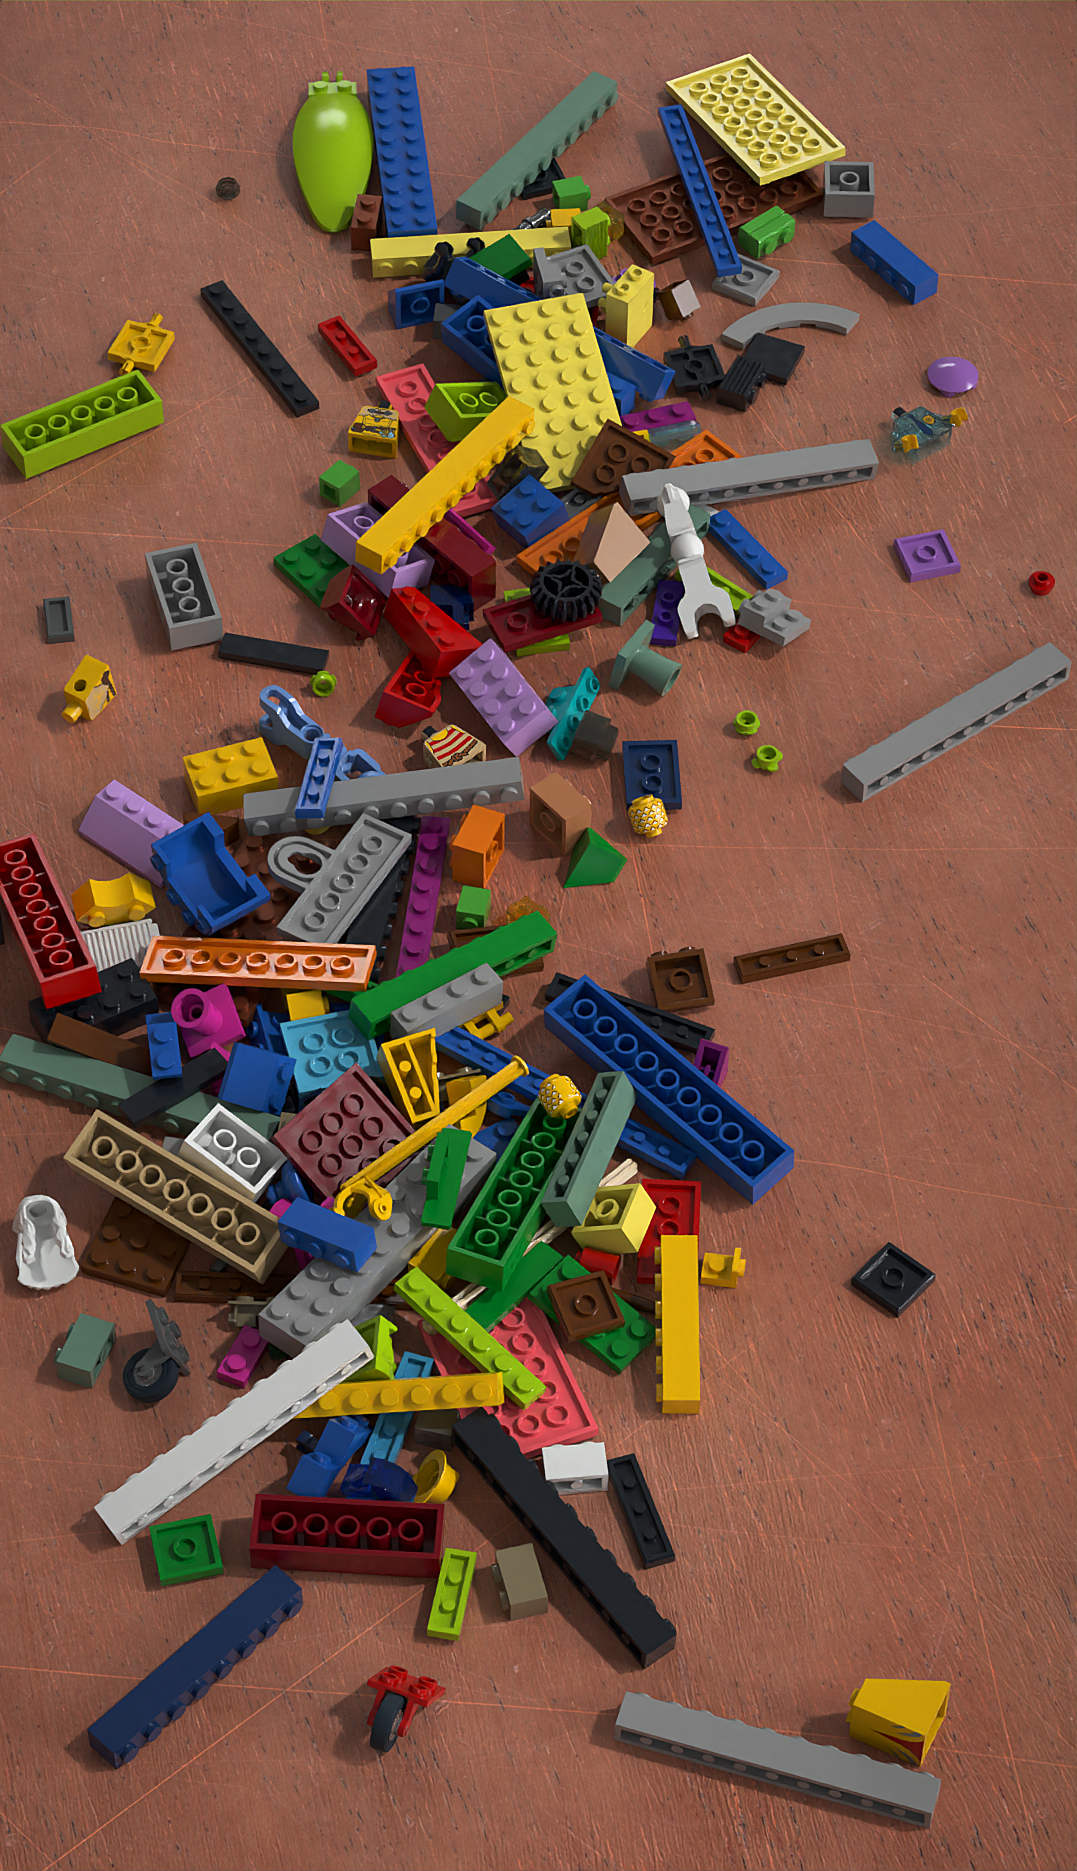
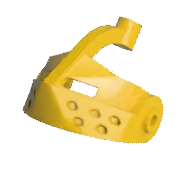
[329,1175,392,1221]

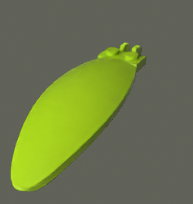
[293,71,374,232]

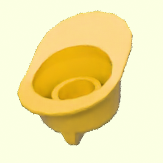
[398,1450,459,1504]

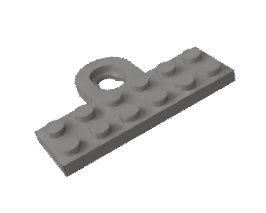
[268,813,412,944]

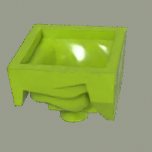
[342,1315,397,1382]

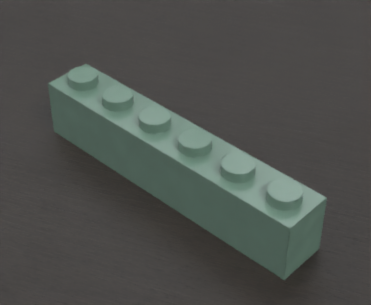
[598,504,710,626]
[541,1071,638,1227]

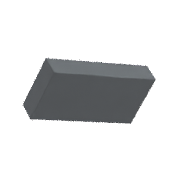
[43,596,75,644]

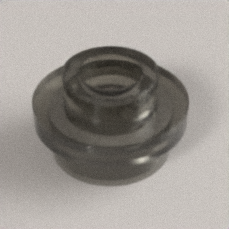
[215,177,240,200]

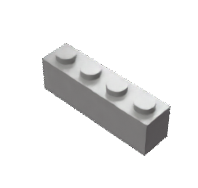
[390,963,503,1040]

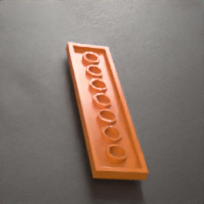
[139,936,377,992]

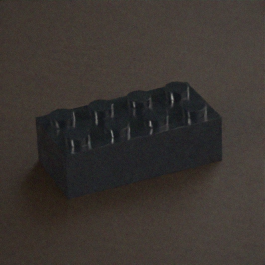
[28,958,159,1053]

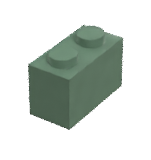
[54,1313,116,1388]

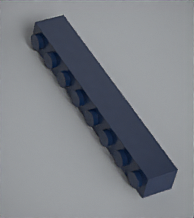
[87,1565,303,1769]

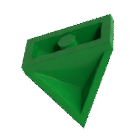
[563,827,628,888]

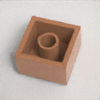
[529,772,592,856]

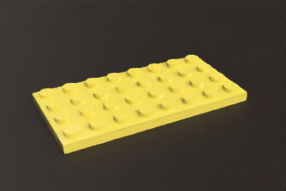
[666,54,845,186]
[483,293,622,493]

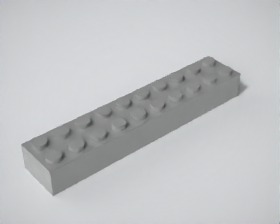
[258,1124,496,1358]

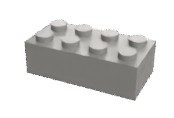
[145,543,223,651]

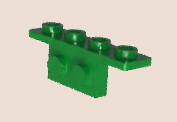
[421,1128,472,1230]

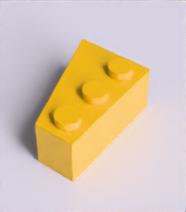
[376,1028,440,1131]

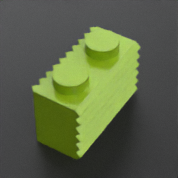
[571,206,611,260]

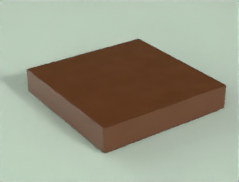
[546,1270,626,1343]

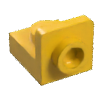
[700,1247,746,1288]

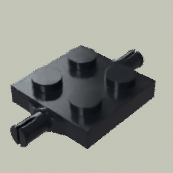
[663,335,725,402]

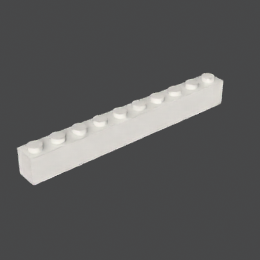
[94,1319,374,1545]

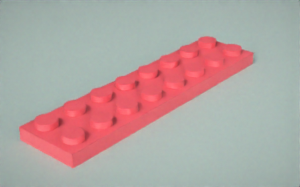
[376,363,502,517]

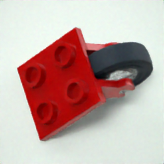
[367,1665,446,1753]

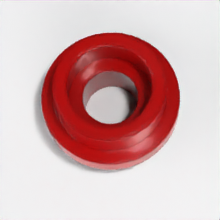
[1028,571,1055,596]

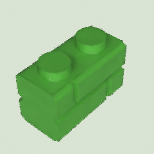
[738,205,795,259]

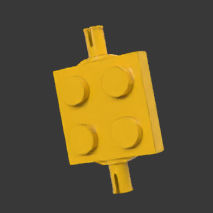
[107,313,175,376]

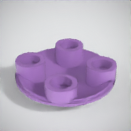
[928,357,978,397]

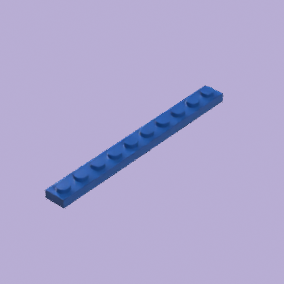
[658,104,742,277]
[435,1027,697,1180]

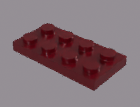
[483,594,603,653]

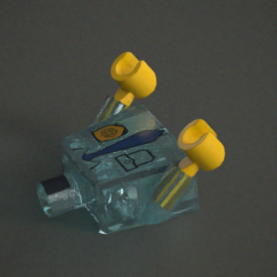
[890,406,968,465]

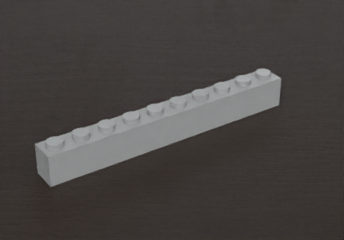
[619,439,879,516]
[841,642,1071,802]
[243,757,525,836]
[614,1691,942,1829]

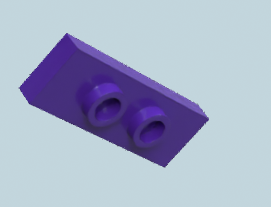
[649,579,685,647]

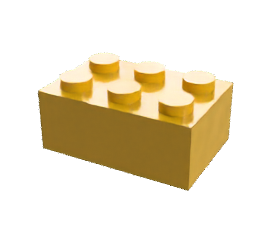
[182,737,278,815]

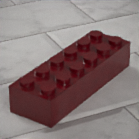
[368,475,496,613]
[249,1494,445,1578]

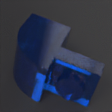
[430,585,474,630]
[340,1457,418,1502]

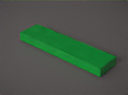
[465,1240,564,1333]

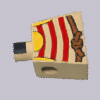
[421,725,486,769]

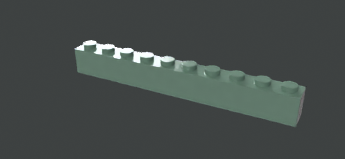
[456,71,618,230]
[0,1034,280,1146]

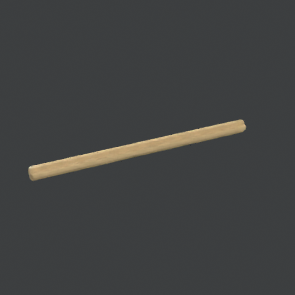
[422,1158,638,1335]

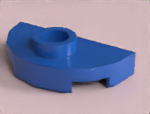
[486,1092,530,1121]

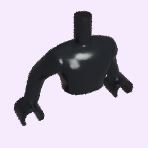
[421,237,485,283]

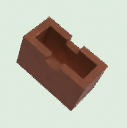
[350,194,383,251]

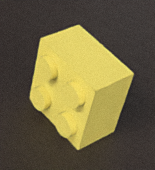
[571,1183,656,1254]

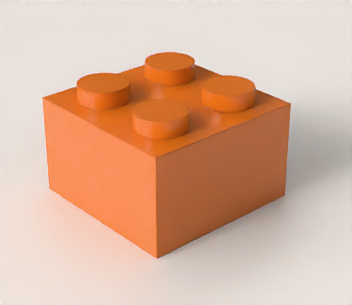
[449,804,505,889]

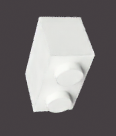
[542,1442,608,1495]

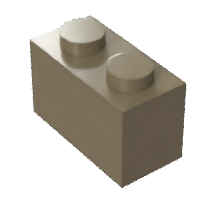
[490,1543,548,1621]

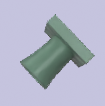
[608,620,683,697]

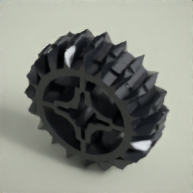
[530,558,602,623]

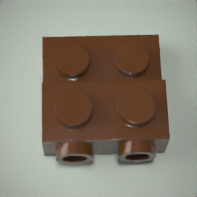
[645,947,715,1013]

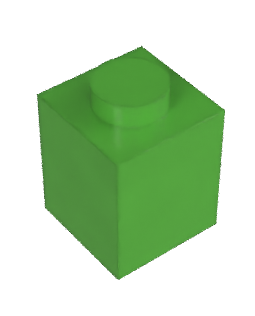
[552,176,591,212]
[319,460,360,507]
[456,885,491,930]

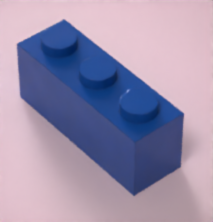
[277,1197,377,1273]

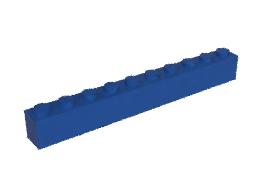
[444,257,676,402]

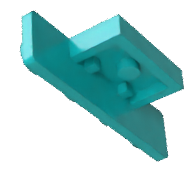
[545,667,601,761]

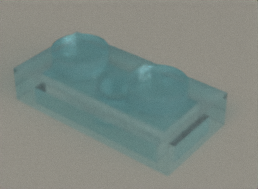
[648,420,702,446]

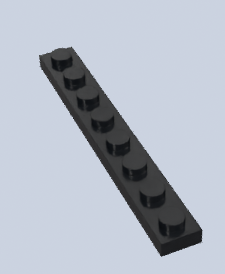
[200,280,319,418]

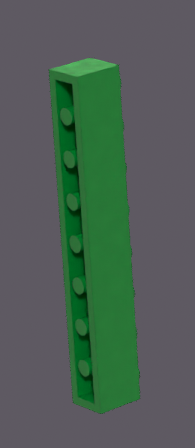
[348,911,558,1041]

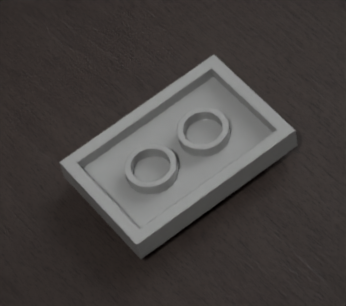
[549,244,615,309]

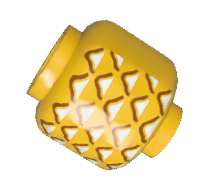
[628,794,668,838]
[538,1074,582,1119]

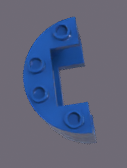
[150,812,271,936]

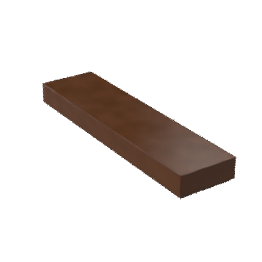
[733,933,851,984]
[46,1013,153,1077]

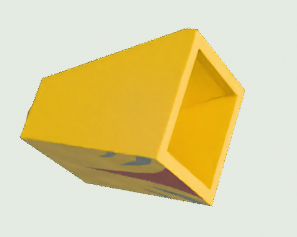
[846,1678,951,1767]

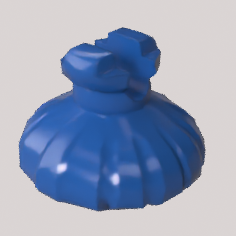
[266,1160,316,1205]

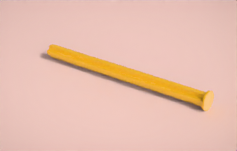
[340,1055,529,1197]

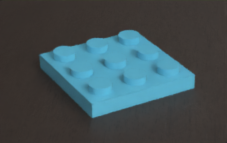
[280,1010,385,1099]

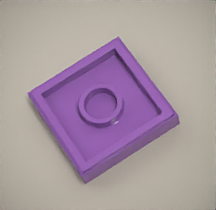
[893,529,961,583]

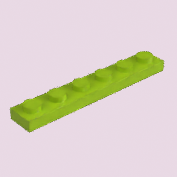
[393,1266,546,1411]

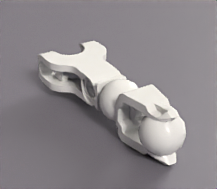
[656,483,737,639]

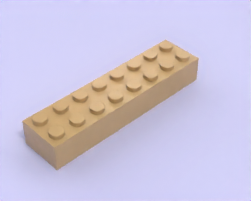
[63,1109,289,1285]

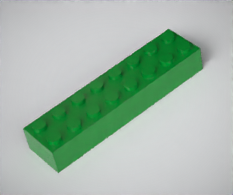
[446,1096,582,1292]

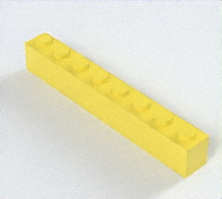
[370,227,571,278]

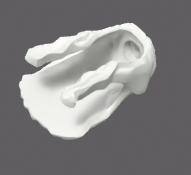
[12,1195,79,1290]

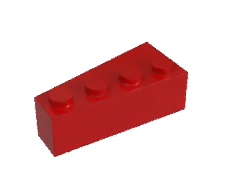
[383,586,483,678]

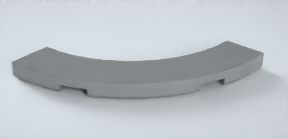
[721,303,860,350]

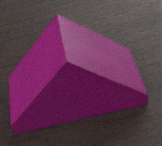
[694,1039,729,1088]

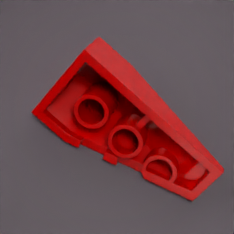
[374,650,441,728]

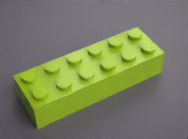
[0,369,164,479]

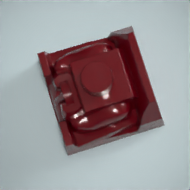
[320,564,388,641]

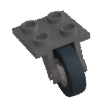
[123,1299,191,1403]

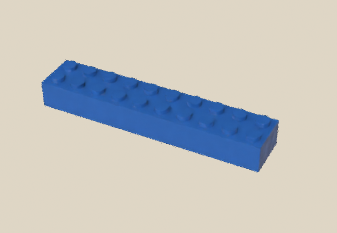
[366,66,438,238]
[544,974,794,1205]

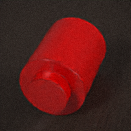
[575,1246,621,1285]

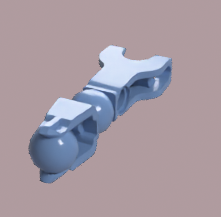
[259,685,387,782]

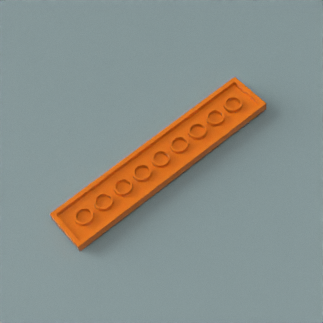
[516,429,742,575]

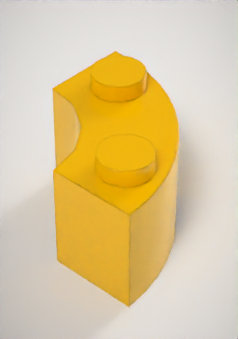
[71,872,156,927]
[281,988,330,1022]

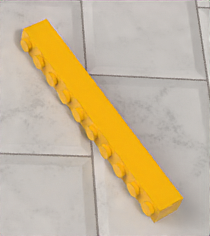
[355,396,535,575]

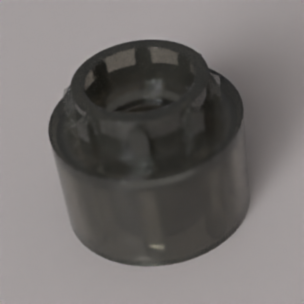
[569,709,620,763]

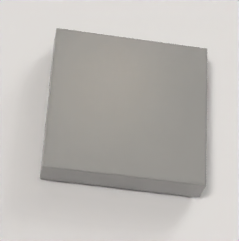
[712,254,780,306]

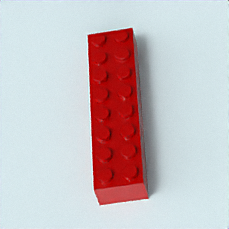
[0,832,102,1009]

